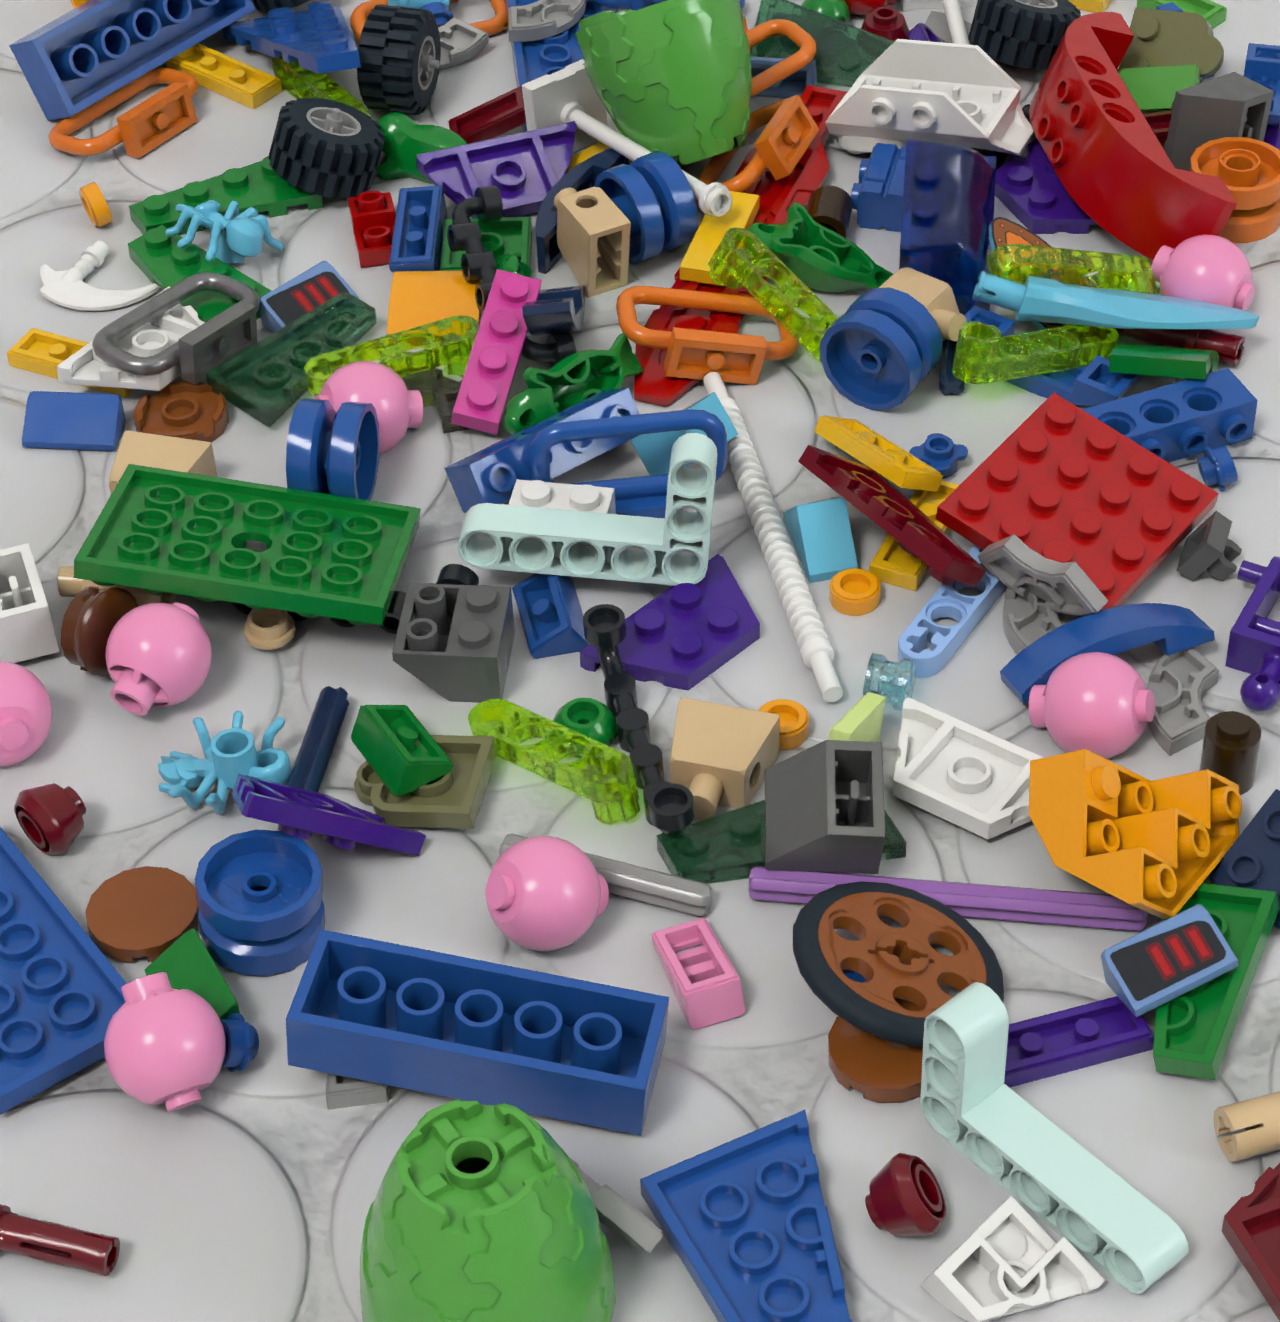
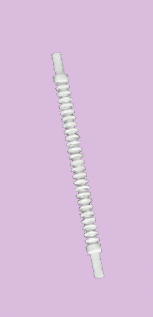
[703,372,843,702]

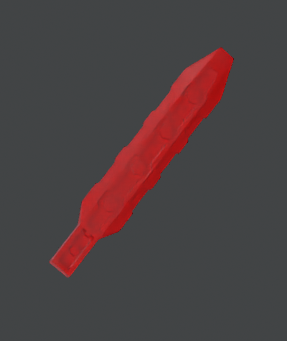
[634,85,847,406]

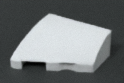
[920,1196,1105,1322]

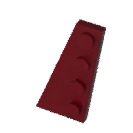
[798,445,986,588]

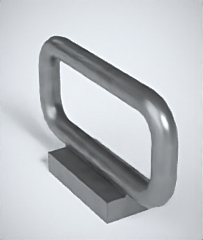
[92,272,260,385]

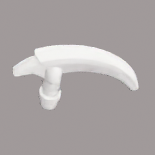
[39,240,158,311]

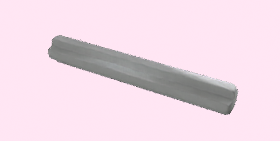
[499,833,712,917]

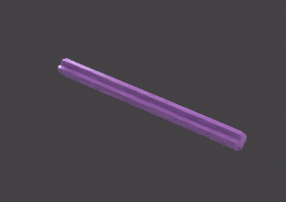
[749,866,1147,931]

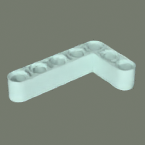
[458,433,717,586]
[920,982,1189,1294]

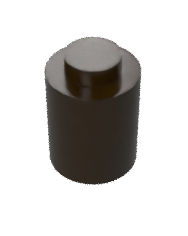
[807,186,853,238]
[1199,711,1261,795]

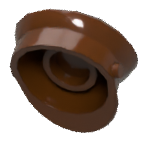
[61,586,139,677]

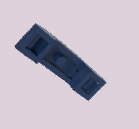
[535,148,629,274]
[522,285,585,336]

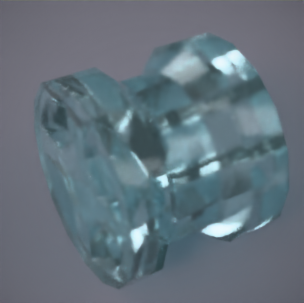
[863,653,916,711]

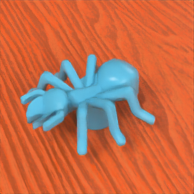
[165,200,284,264]
[158,711,291,814]

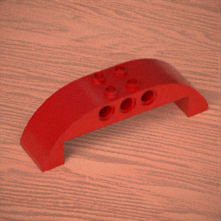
[1029,12,1237,260]

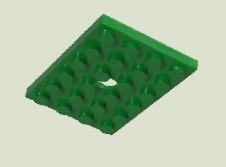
[74,464,421,625]

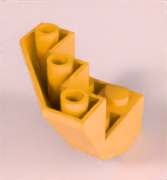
[1029,749,1242,919]

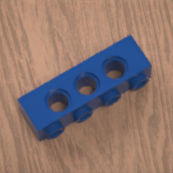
[1082,368,1258,463]
[444,387,639,513]

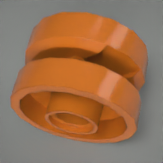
[1189,137,1280,243]

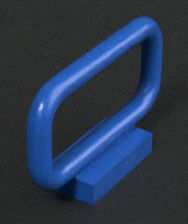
[529,409,727,519]

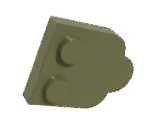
[1119,7,1224,84]
[354,735,498,829]

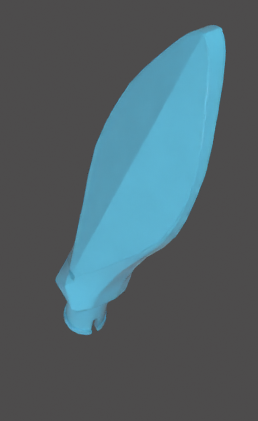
[972,270,1260,329]

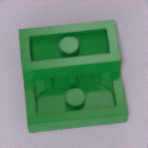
[1109,343,1219,380]

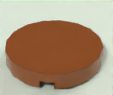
[133,380,229,442]
[85,866,199,963]
[828,998,923,1103]

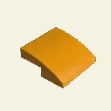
[387,271,483,344]

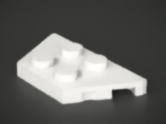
[57,286,205,391]
[893,697,1044,839]

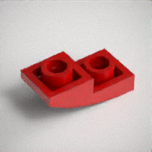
[347,191,396,268]

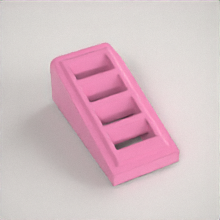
[651,918,745,1030]

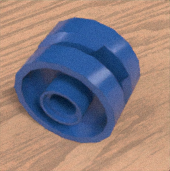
[594,151,698,265]
[820,287,942,410]
[286,398,380,501]
[195,829,325,976]

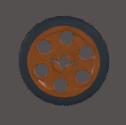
[793,881,1004,1047]

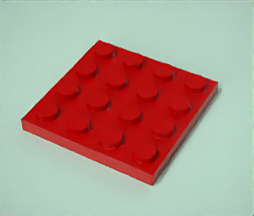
[935,393,1219,616]

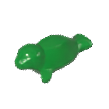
[376,112,467,184]
[746,203,893,293]
[504,333,643,434]

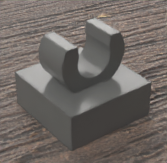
[1176,511,1242,582]

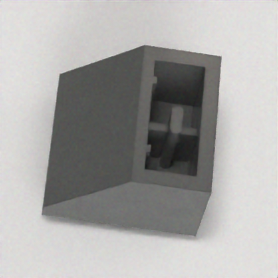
[1164,72,1274,171]
[392,583,515,704]
[765,740,885,874]

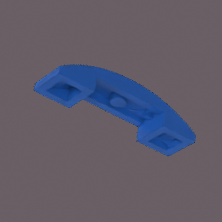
[1244,43,1280,126]
[956,305,1139,406]
[1000,603,1215,703]

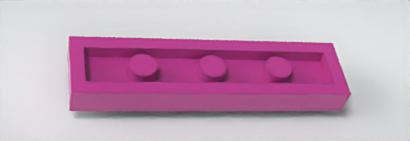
[451,269,542,435]

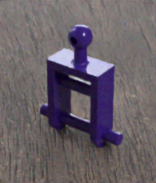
[1225,556,1280,712]

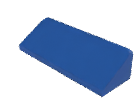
[389,185,447,272]

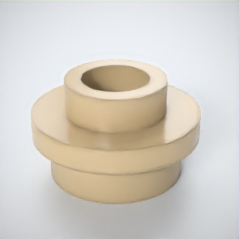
[244,608,296,650]

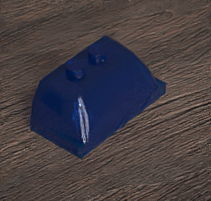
[899,139,996,311]

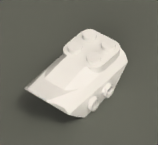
[825,39,1034,156]

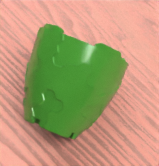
[575,0,752,166]
[360,1099,616,1322]

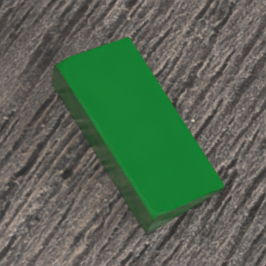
[351,705,454,796]
[145,928,240,1020]

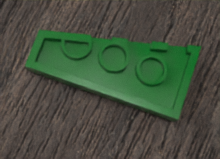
[129,156,323,235]
[128,225,271,322]
[1153,883,1280,1080]

